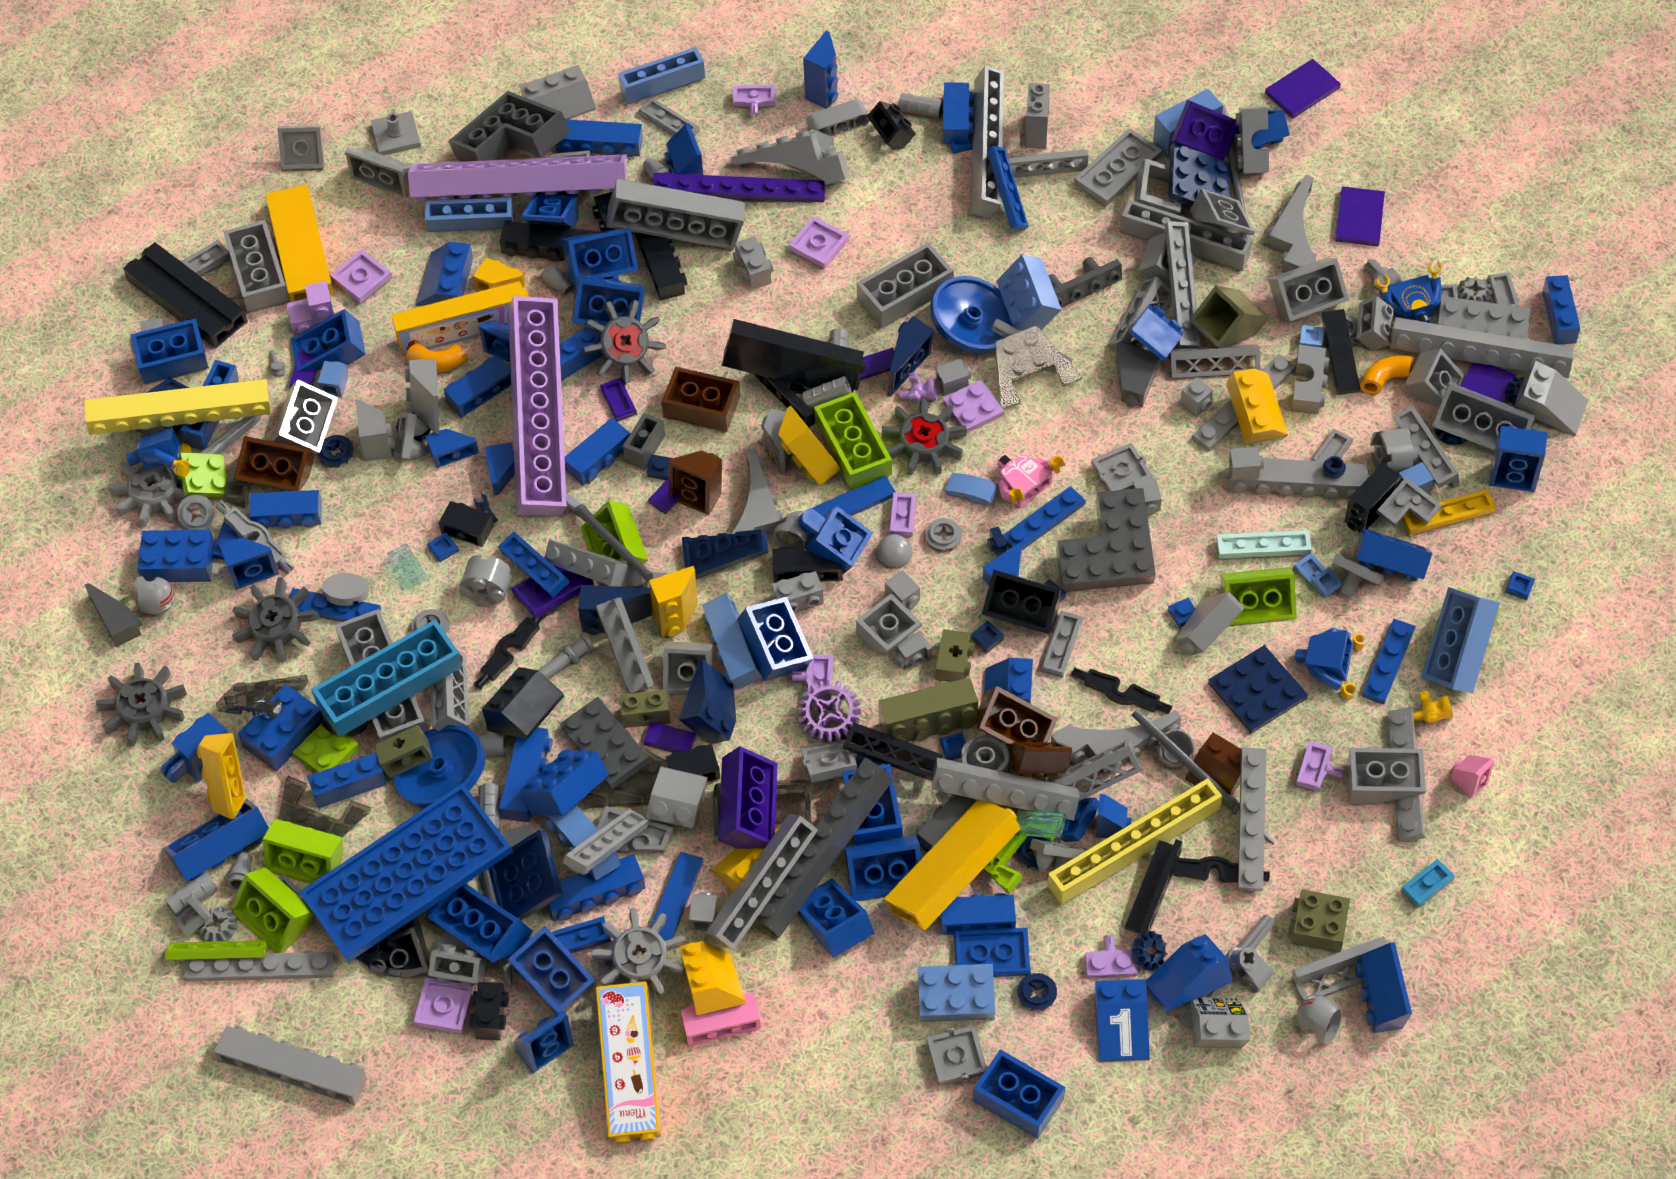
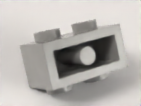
[733,236,774,290]
[1356,296,1394,351]
[772,571,824,613]
[428,945,486,986]

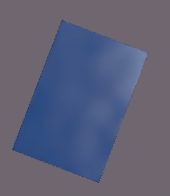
[954,928,1031,977]

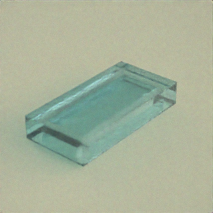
[386,543,428,589]
[1015,810,1066,838]

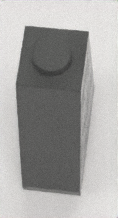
[1116,342,1160,407]

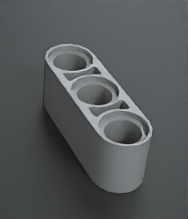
[806,99,870,136]

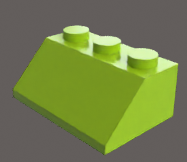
[581,500,648,565]
[1220,567,1297,625]
[263,819,343,884]
[230,867,314,953]

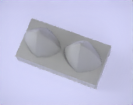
[393,413,429,459]
[1030,839,1085,872]

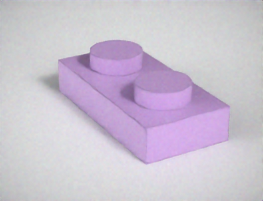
[890,493,916,537]

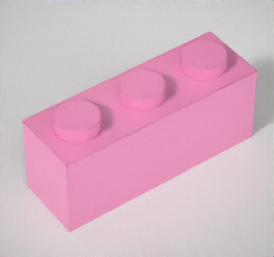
[680,992,761,1046]

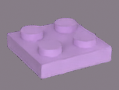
[789,216,849,269]
[330,249,392,303]
[943,380,1004,433]
[413,977,475,1034]

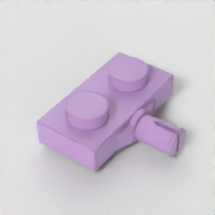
[733,85,775,118]
[792,655,833,701]
[1296,741,1344,792]
[1085,935,1137,978]

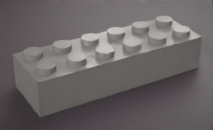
[607,179,744,250]
[335,609,427,742]

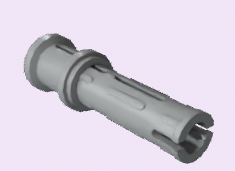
[538,634,595,679]

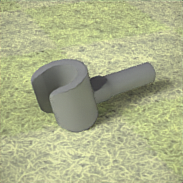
[269,350,285,376]

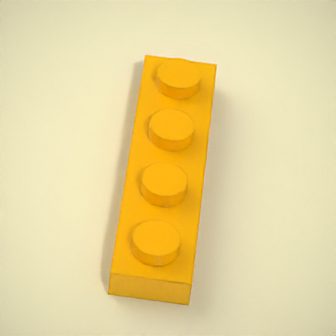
[1402,489,1496,536]

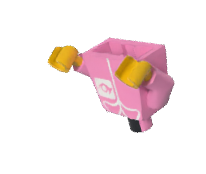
[997,455,1066,508]

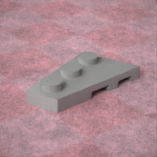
[597,806,674,852]

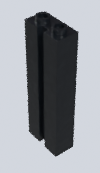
[123,242,248,348]
[721,319,866,393]

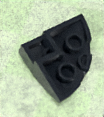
[356,916,430,978]

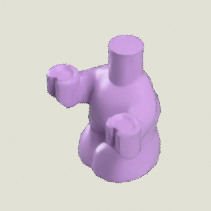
[899,372,938,403]

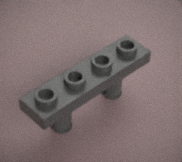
[1048,257,1122,308]

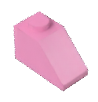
[1450,755,1495,798]

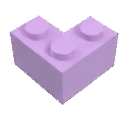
[287,281,335,336]

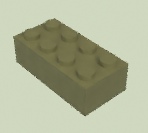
[878,677,978,742]

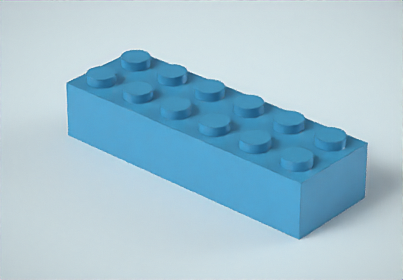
[311,619,463,737]

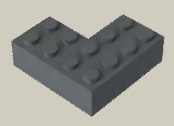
[448,91,570,162]
[1056,488,1156,592]

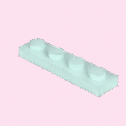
[1216,530,1312,559]

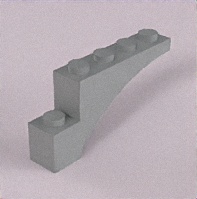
[731,130,850,185]
[1266,174,1317,273]
[731,448,783,562]
[544,539,668,588]
[1051,710,1181,775]

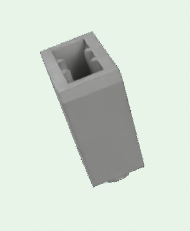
[1175,592,1244,655]

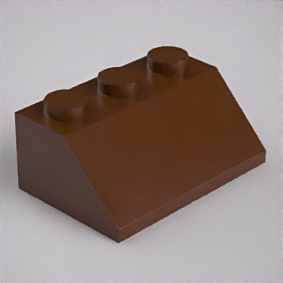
[233,436,315,491]
[669,450,722,515]
[977,686,1058,747]

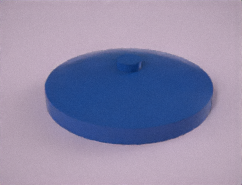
[930,276,1013,354]
[394,725,485,809]

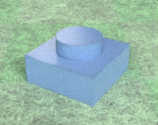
[1300,325,1324,348]

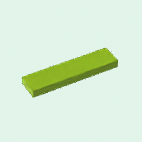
[165,940,268,960]

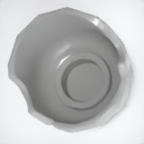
[876,534,912,568]
[1157,729,1195,768]

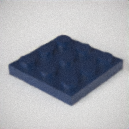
[1168,142,1230,207]
[1208,645,1308,734]
[488,829,563,921]

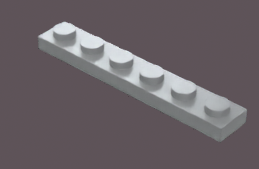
[1165,221,1201,348]
[1192,354,1296,452]
[1388,707,1426,842]
[1237,747,1266,892]
[563,809,650,875]
[184,952,335,982]

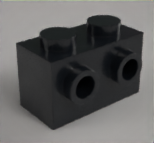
[867,101,916,149]
[469,982,509,1040]

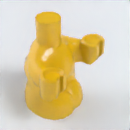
[1414,691,1453,724]

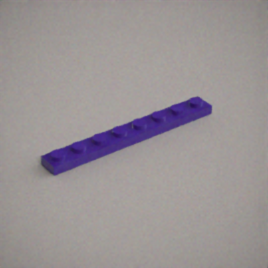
[653,173,825,202]

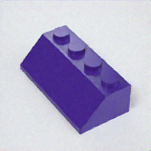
[718,746,778,849]

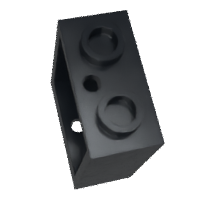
[1344,463,1401,532]

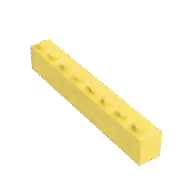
[84,379,271,435]
[1047,778,1222,905]

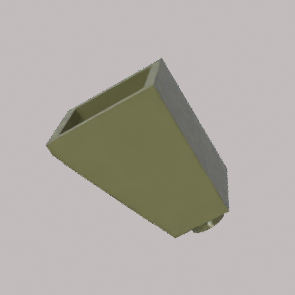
[1189,285,1269,348]

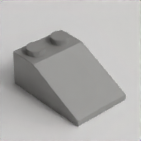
[1190,188,1255,235]
[405,359,439,434]
[1514,361,1588,436]
[1347,748,1426,804]

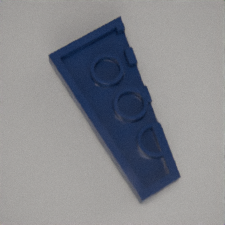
[682,529,768,579]

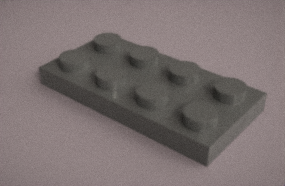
[560,697,651,790]

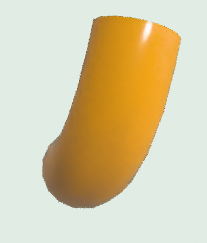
[405,343,468,373]
[1360,356,1413,395]

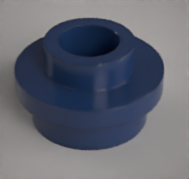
[1323,456,1346,478]

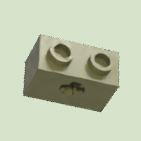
[935,629,975,682]
[620,690,671,728]
[375,725,433,778]

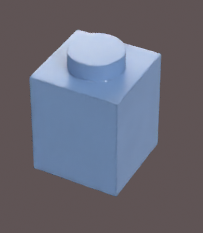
[317,361,349,397]
[1399,462,1434,493]

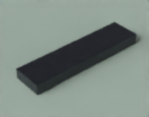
[1321,309,1361,395]

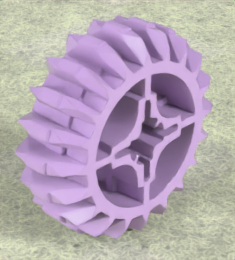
[798,680,862,743]

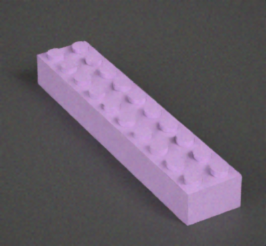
[408,154,629,200]
[508,296,567,516]

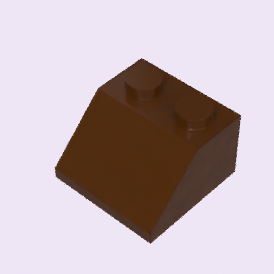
[1185,732,1241,802]
[1012,742,1072,778]

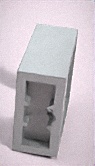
[1025,83,1050,149]
[1134,159,1181,215]

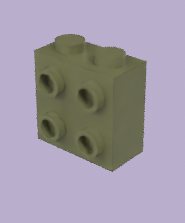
[1288,889,1350,953]

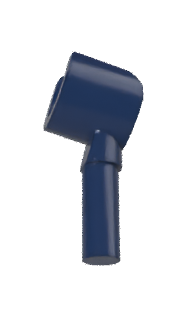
[474,494,499,523]

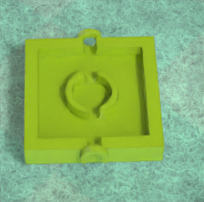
[178,452,230,498]
[292,723,360,773]

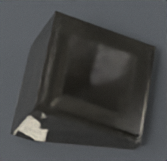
[223,480,250,509]

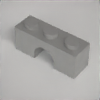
[1235,106,1269,174]
[1291,345,1329,414]

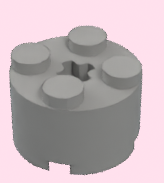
[1370,428,1418,473]
[459,555,512,608]
[961,734,1009,773]

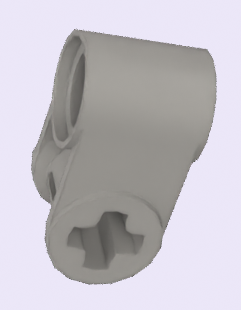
[1226,947,1274,993]

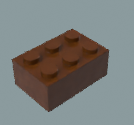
[662,367,740,432]

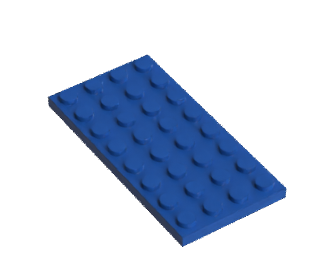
[299,783,513,963]

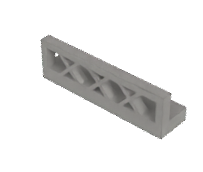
[1008,150,1088,178]
[1108,276,1172,351]
[1169,344,1261,378]
[1393,406,1460,488]
[595,597,654,694]
[430,650,469,731]
[1044,739,1142,801]
[1291,936,1388,1001]

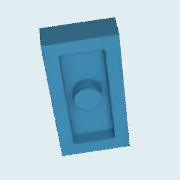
[1401,859,1455,908]

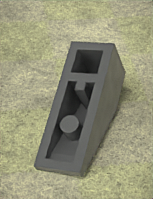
[85,583,142,647]

